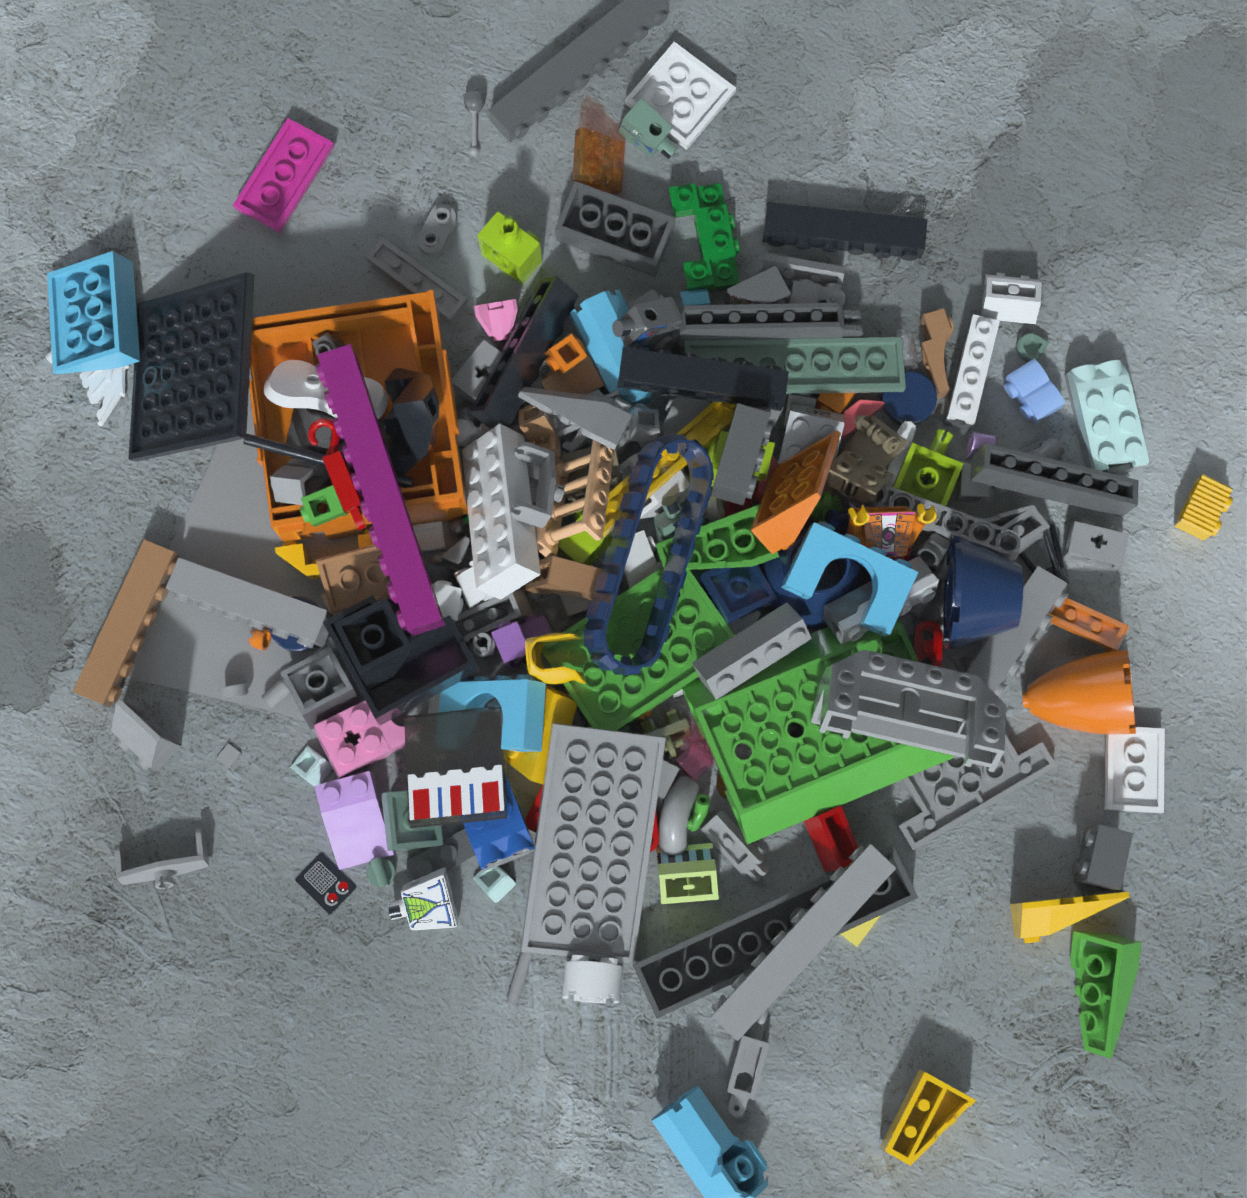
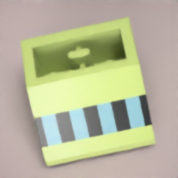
[656,843,719,904]

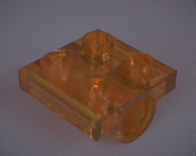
[572,127,625,195]

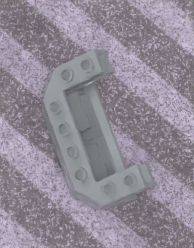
[810,650,1006,772]

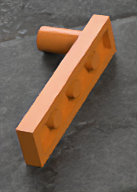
[1023,580,1129,652]

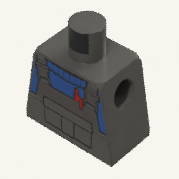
[612,296,683,348]

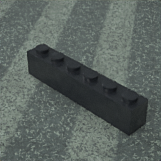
[762,202,928,261]
[469,276,579,429]
[617,345,789,411]

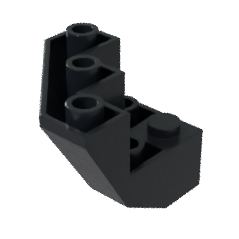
[383,368,439,476]

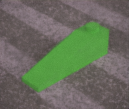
[655,504,779,570]

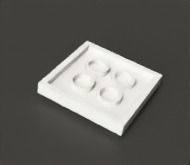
[625,42,736,150]

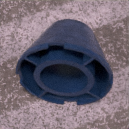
[758,520,866,629]
[943,536,1023,650]

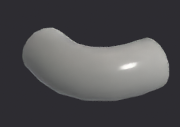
[659,776,700,855]

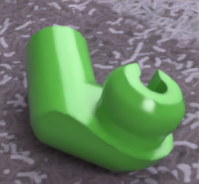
[687,794,710,832]

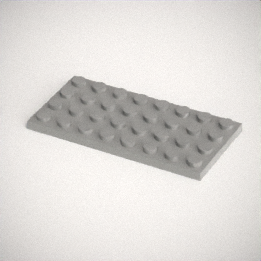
[520,723,666,963]

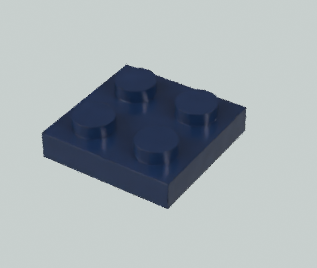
[700,565,777,624]

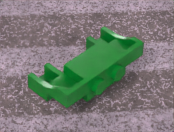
[668,183,740,291]

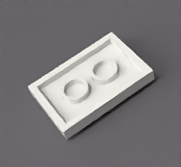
[1105,727,1165,813]

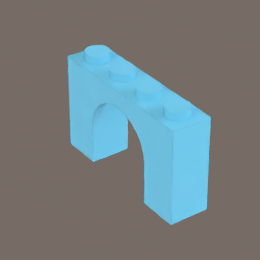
[781,521,918,637]
[436,675,546,753]

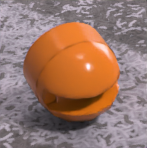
[248,628,271,651]

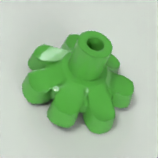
[810,492,843,523]

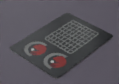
[295,853,356,914]

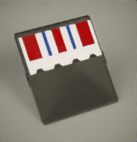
[404,705,508,828]

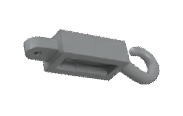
[726,1008,770,1117]

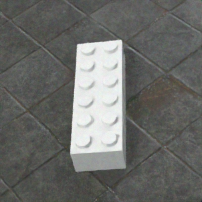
[462,424,541,599]

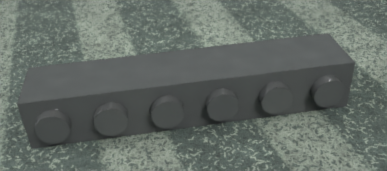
[970,443,1139,517]

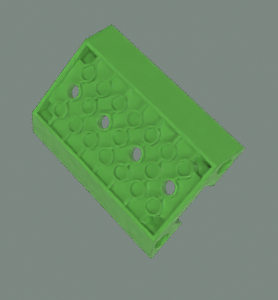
[681,618,954,844]

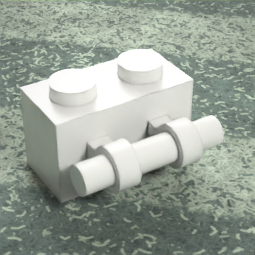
[981,273,1042,324]

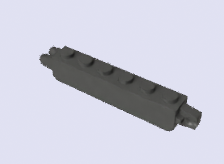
[666,303,864,346]

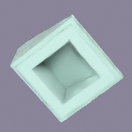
[290,746,333,786]
[473,865,516,903]

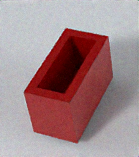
[804,805,858,872]

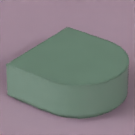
[1016,333,1050,363]

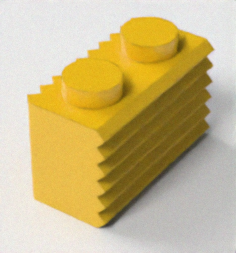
[1174,474,1233,541]

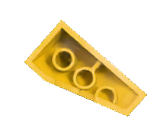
[1010,891,1130,943]

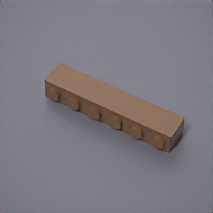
[72,539,180,708]

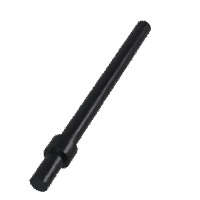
[243,433,413,488]

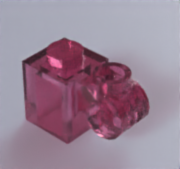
[675,737,715,781]

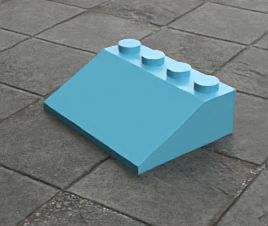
[47,251,140,374]

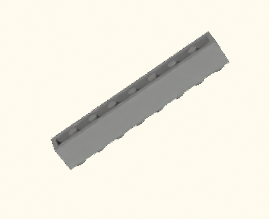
[711,844,896,1041]

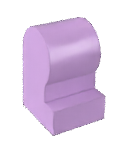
[964,432,996,462]

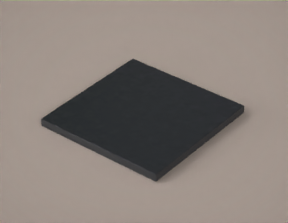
[128,272,255,462]

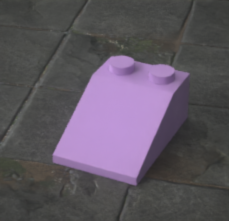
[314,771,394,870]

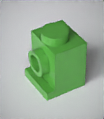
[299,485,348,527]

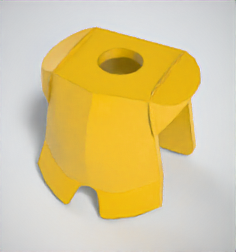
[525,633,586,684]

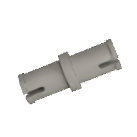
[473,633,495,659]

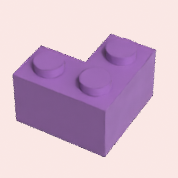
[491,614,552,671]

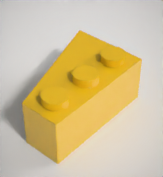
[501,685,577,785]
[880,1069,977,1166]

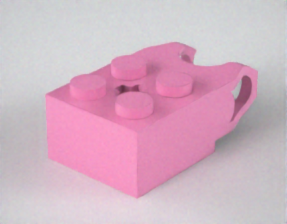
[314,701,425,779]

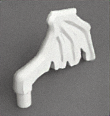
[45,350,130,427]

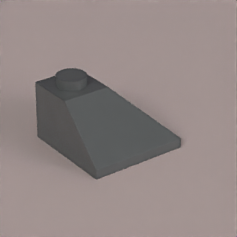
[286,408,335,454]

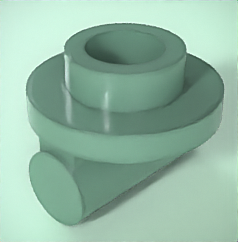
[367,857,395,888]

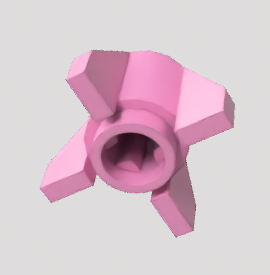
[474,299,518,342]

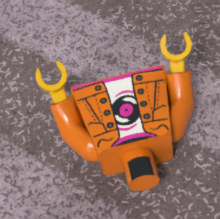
[847,504,937,559]

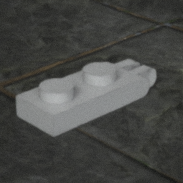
[701,810,769,882]

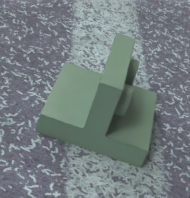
[381,791,443,852]

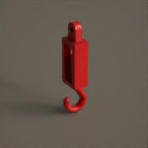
[308,418,367,531]

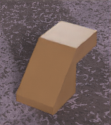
[518,404,561,466]

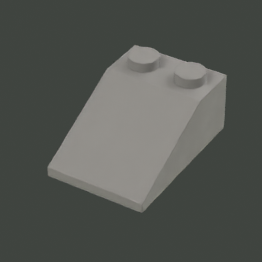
[111,699,181,771]

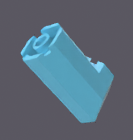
[570,290,654,405]
[652,1085,768,1198]

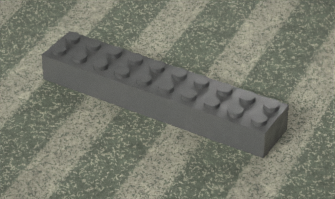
[632,845,918,1019]

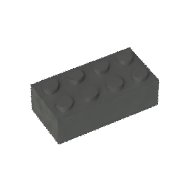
[555,181,675,277]

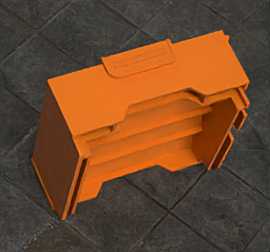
[249,290,468,542]

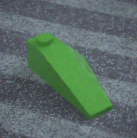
[1070,930,1142,1058]

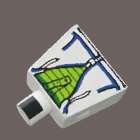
[388,867,459,930]

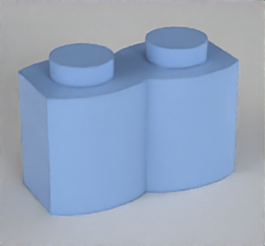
[1004,359,1065,425]

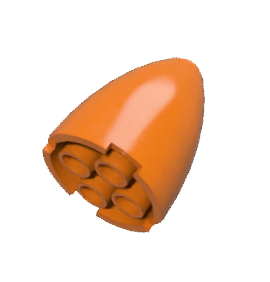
[1022,650,1136,735]

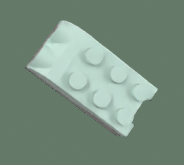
[1065,360,1149,474]

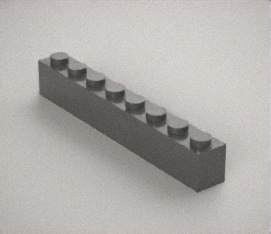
[488,0,669,143]

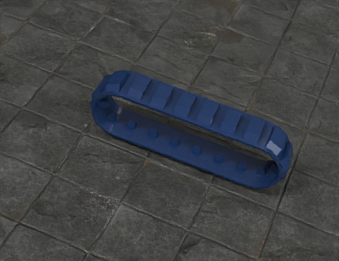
[583,434,714,675]

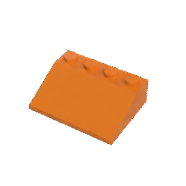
[751,430,841,554]

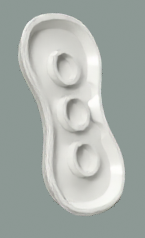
[264,360,389,419]

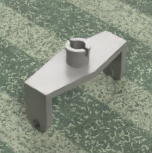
[511,442,565,529]
[114,827,209,889]

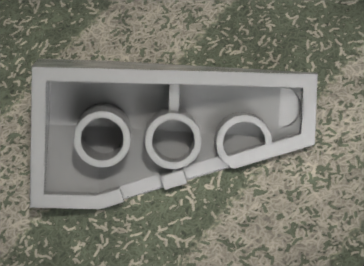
[518,387,635,450]

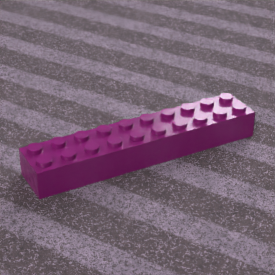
[315,344,445,636]

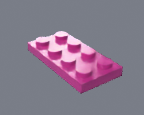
[233,118,335,234]

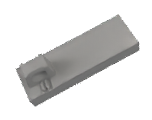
[762,251,845,287]

